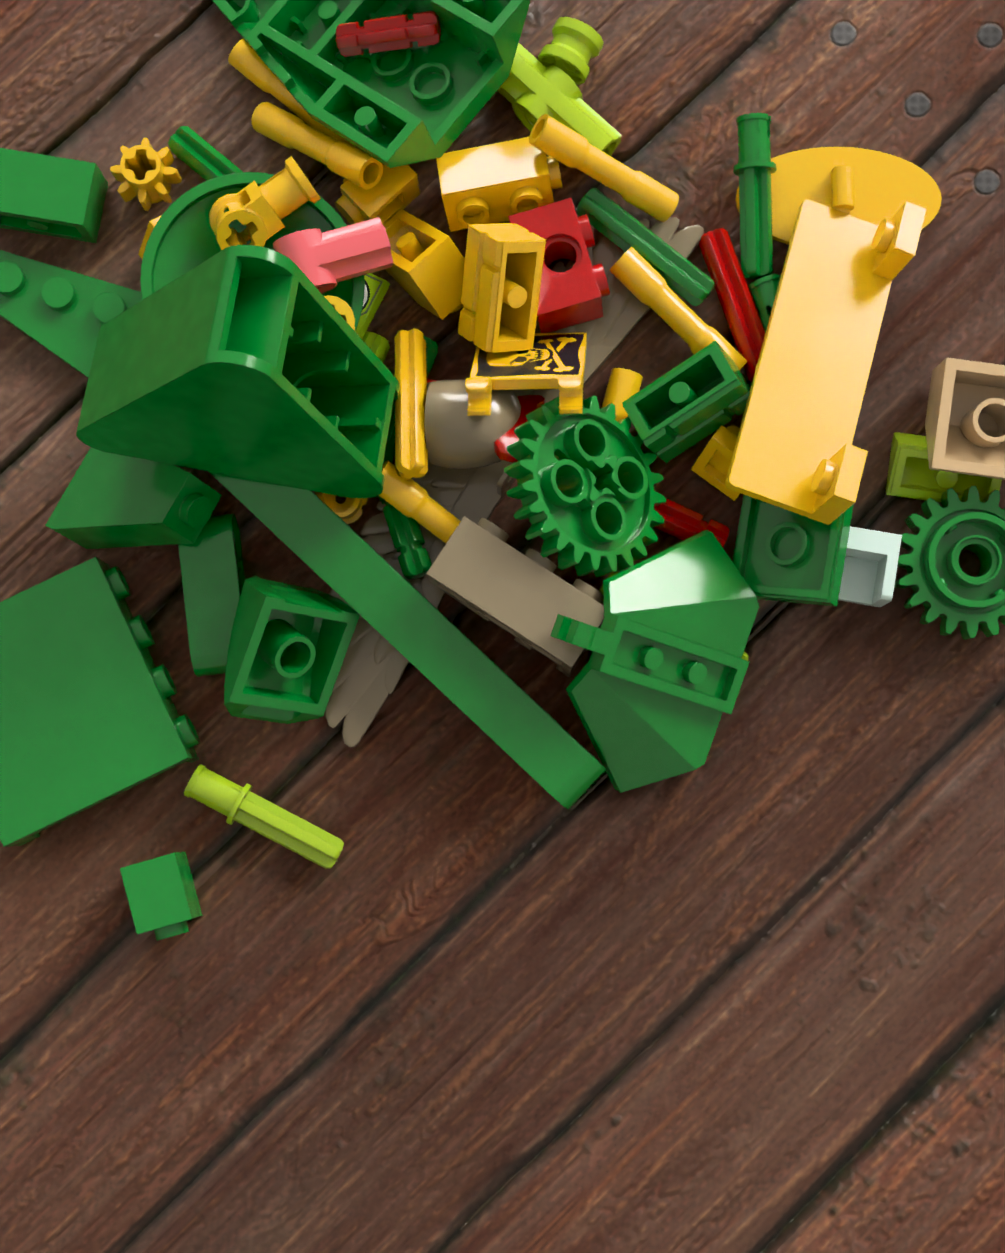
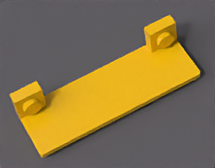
[725,199,926,525]

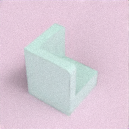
[838,526,902,607]

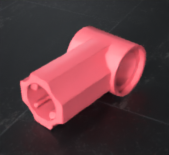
[273,217,393,293]

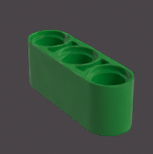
[178,513,245,677]

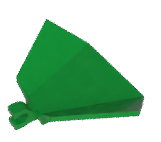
[550,530,759,793]

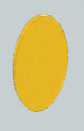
[735,147,942,245]

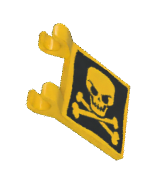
[465,332,587,416]

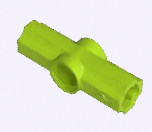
[497,43,622,156]

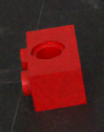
[508,197,610,333]

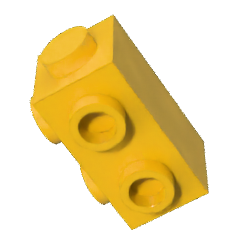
[436,137,562,232]

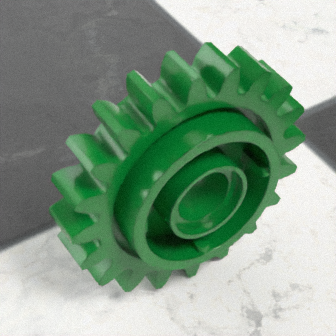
[894,486,1005,640]

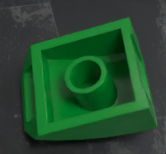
[224,576,360,724]

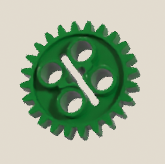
[504,396,666,578]

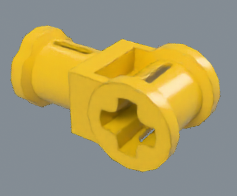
[209,156,321,250]

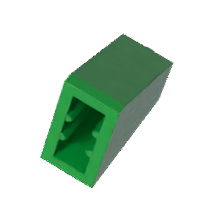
[45,447,222,549]

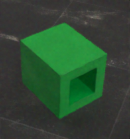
[120,851,203,941]

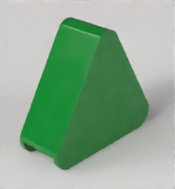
[76,245,400,498]

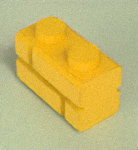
[458,223,546,353]

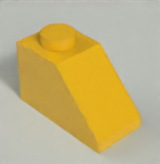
[383,209,465,320]

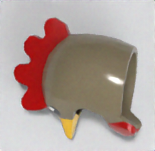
[424,379,546,469]

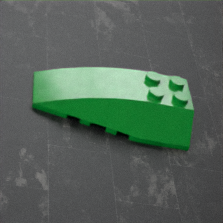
[211,0,530,168]

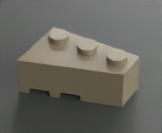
[426,516,604,677]

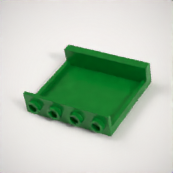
[0,557,200,847]

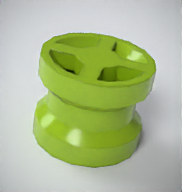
[538,17,604,85]

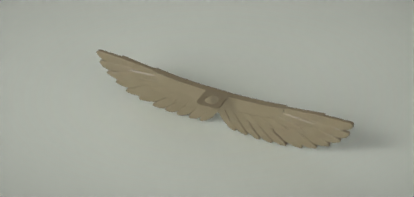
[325,217,704,747]

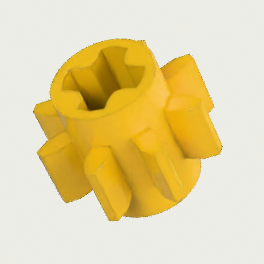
[110,138,182,211]

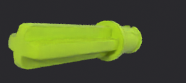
[184,764,344,869]

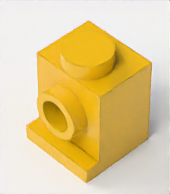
[335,163,420,225]

